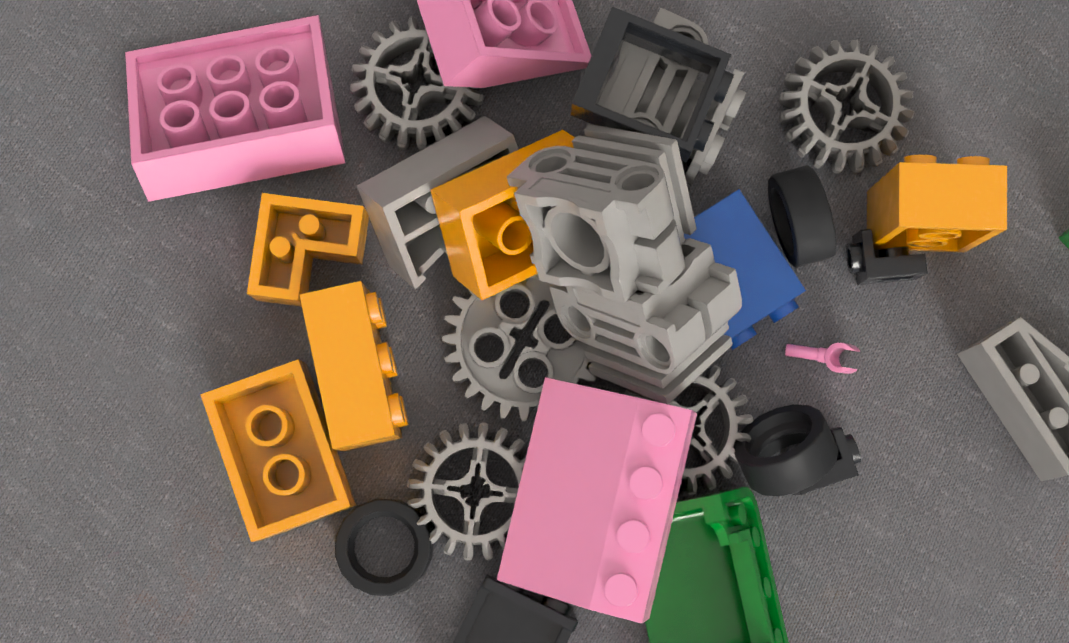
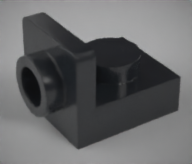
[846,229,928,285]
[793,427,861,495]

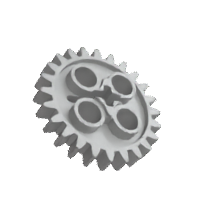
[442,273,596,422]

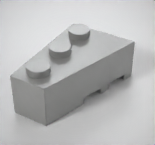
[357,116,518,290]
[957,317,1069,481]

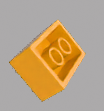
[430,130,575,300]
[867,155,1007,252]
[299,281,409,451]
[200,359,356,542]

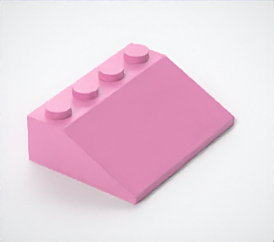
[417,0,591,88]
[125,15,345,202]
[497,377,697,623]

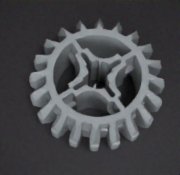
[350,16,483,151]
[778,39,914,174]
[624,365,753,495]
[407,423,526,560]

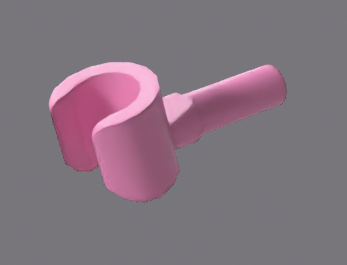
[785,343,860,374]

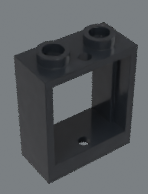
[571,7,734,162]

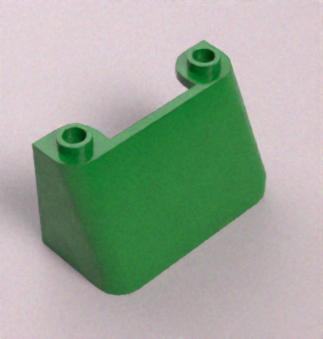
[645,487,789,643]

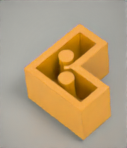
[247,193,369,307]

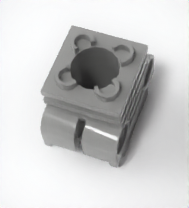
[584,8,746,185]
[507,124,697,303]
[549,238,742,404]

